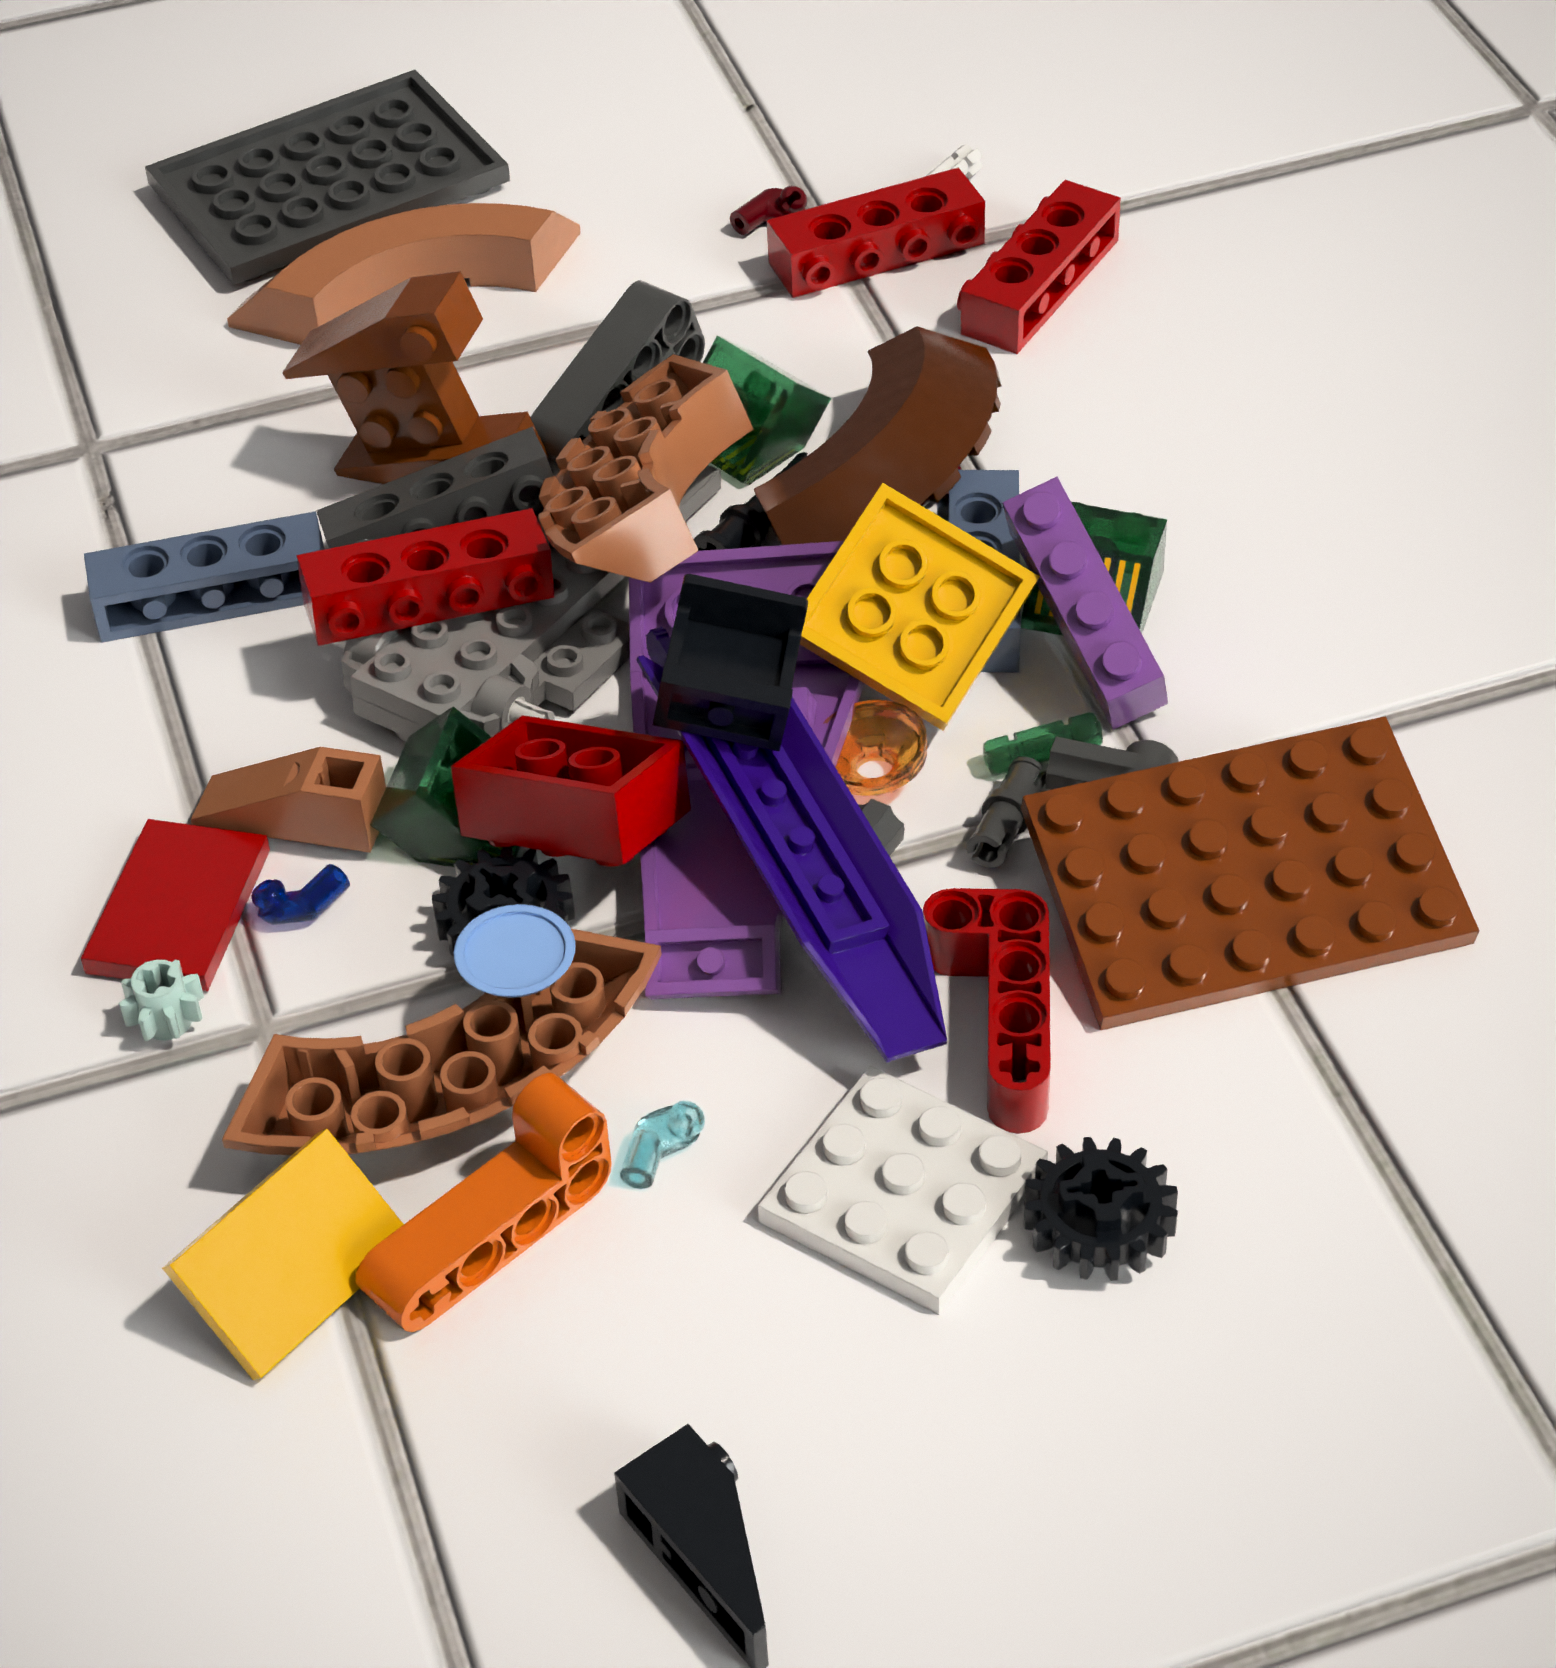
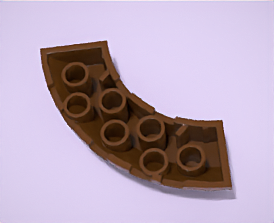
[753,326,1002,545]

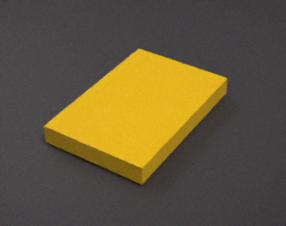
[162,1129,404,1380]

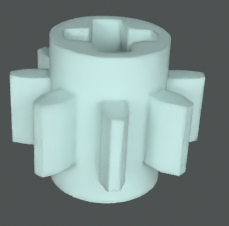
[119,960,204,1041]

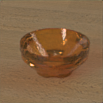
[823,700,928,797]

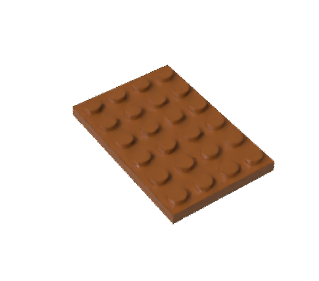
[1021,716,1480,1031]

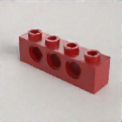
[767,167,985,298]
[957,180,1121,354]
[296,508,554,646]

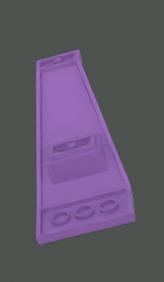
[629,541,864,1000]

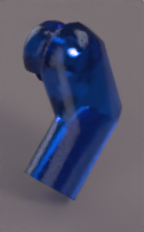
[251,864,350,925]

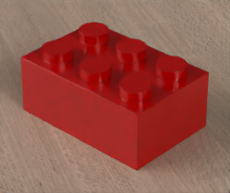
[451,715,691,867]

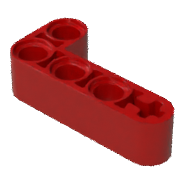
[923,888,1051,1134]

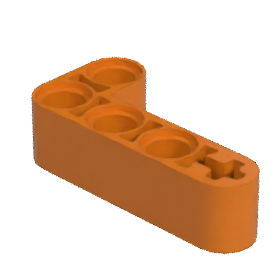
[356,1072,612,1332]

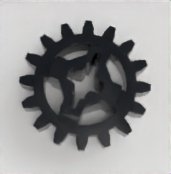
[432,846,575,957]
[1023,1137,1178,1281]

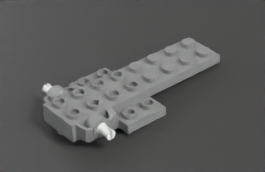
[332,465,721,757]

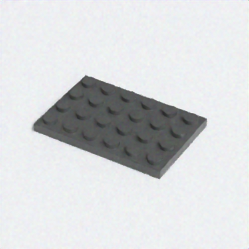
[145,69,510,285]

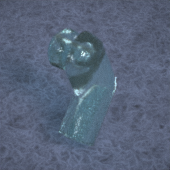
[620,1100,705,1189]

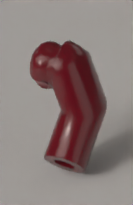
[730,186,808,235]

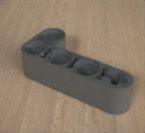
[530,280,705,462]

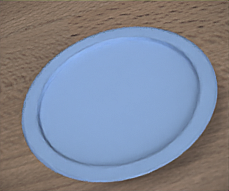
[454,904,576,998]

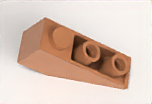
[190,747,390,853]

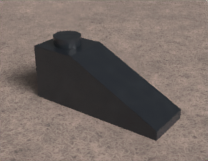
[614,1424,769,1668]

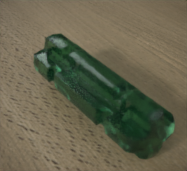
[983,712,1103,775]

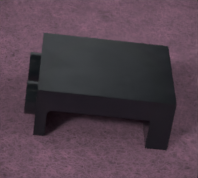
[652,574,808,751]

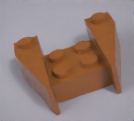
[282,271,549,485]

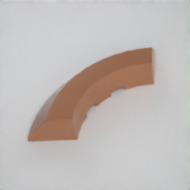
[227,203,581,345]
[538,354,753,583]
[222,929,662,1155]

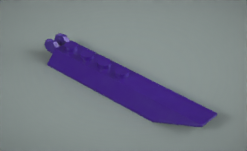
[637,627,947,1063]

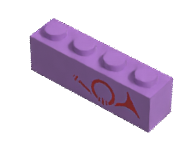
[1002,476,1168,730]

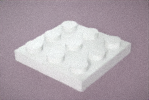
[758,1065,1048,1315]

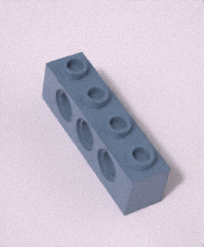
[937,470,1021,673]
[84,511,324,643]

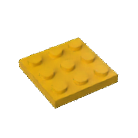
[800,483,1040,731]

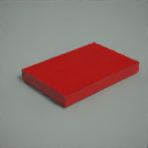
[81,819,270,991]

